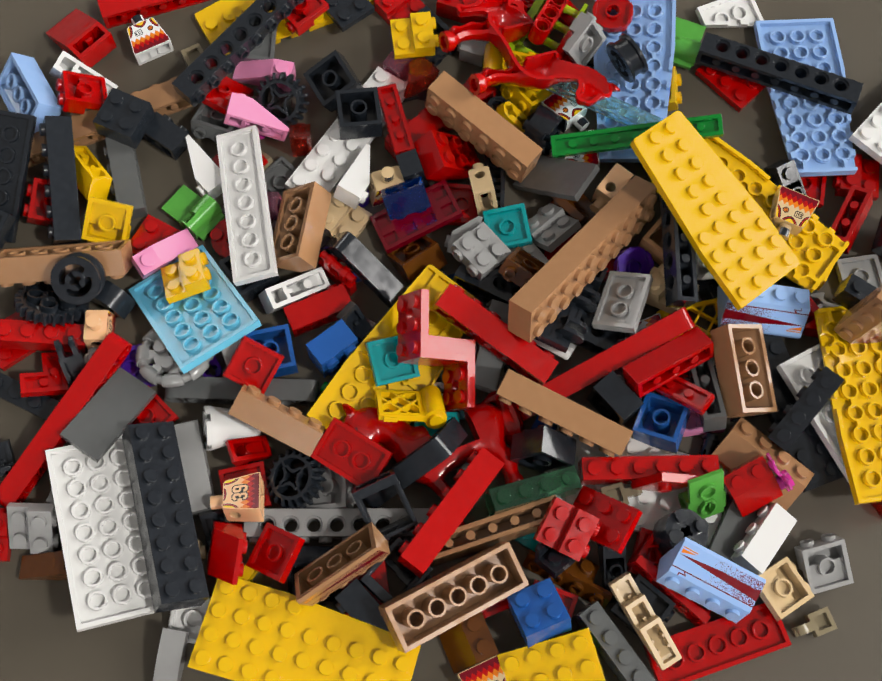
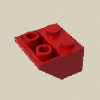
[207,521,248,585]

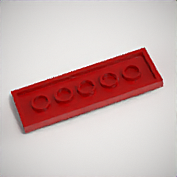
[643,603,792,681]

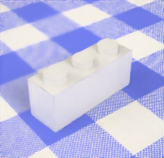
[731,503,797,575]

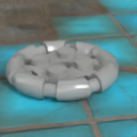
[136,328,214,388]

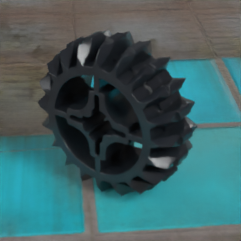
[254,72,310,128]
[266,449,327,509]

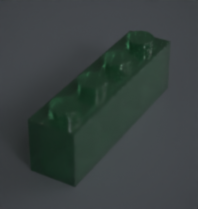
[484,465,582,516]

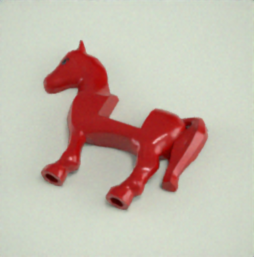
[438,0,620,107]
[342,390,526,527]

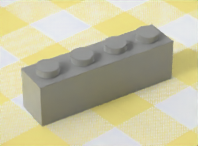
[174,420,215,517]

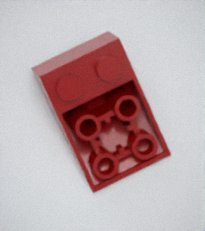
[46,9,117,68]
[414,130,481,182]

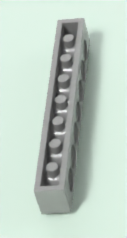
[243,508,429,544]

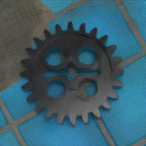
[14,281,89,327]

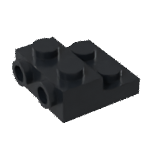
[609,574,676,638]

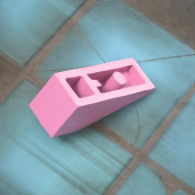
[232,59,296,92]
[223,92,289,142]
[131,228,199,279]

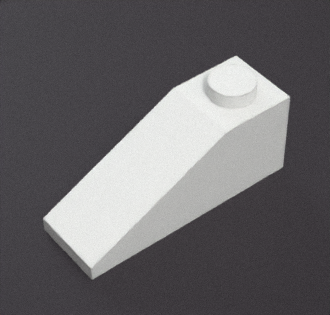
[49,51,118,96]
[185,135,223,199]
[333,143,370,209]
[258,267,331,315]

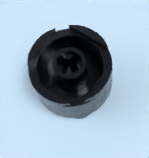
[522,105,567,155]
[653,508,708,556]

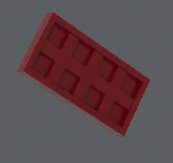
[370,179,463,254]

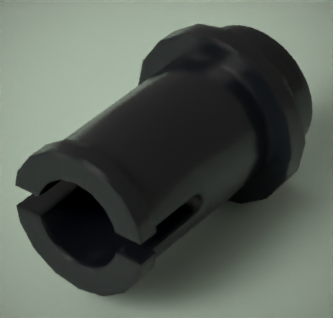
[699,433,719,455]

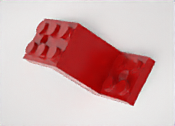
[396,289,475,412]

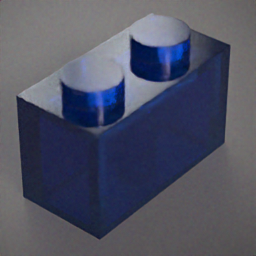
[381,176,431,220]

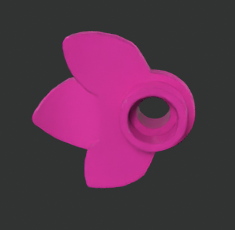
[766,453,795,492]

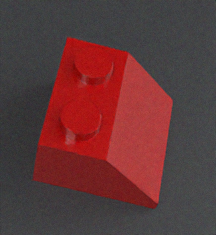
[724,455,783,517]

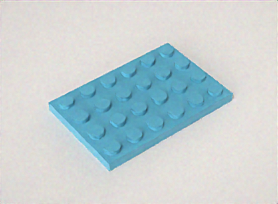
[128,245,262,374]

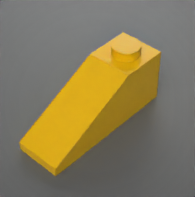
[74,145,112,200]

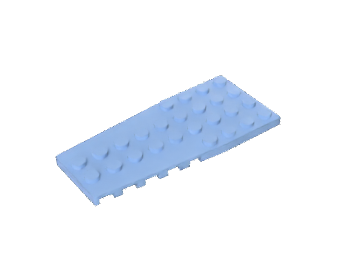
[594,0,676,163]
[754,18,858,177]

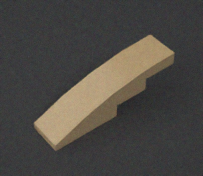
[608,572,682,671]

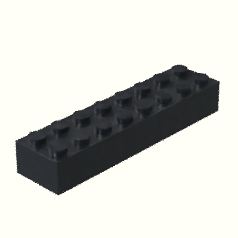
[122,421,209,613]

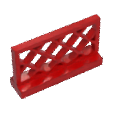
[627,531,711,626]

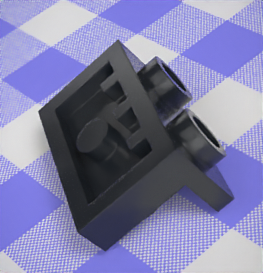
[534,542,576,579]

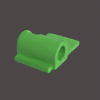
[673,17,706,70]
[161,184,225,241]
[678,468,726,519]

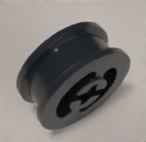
[606,33,648,83]
[50,252,106,305]

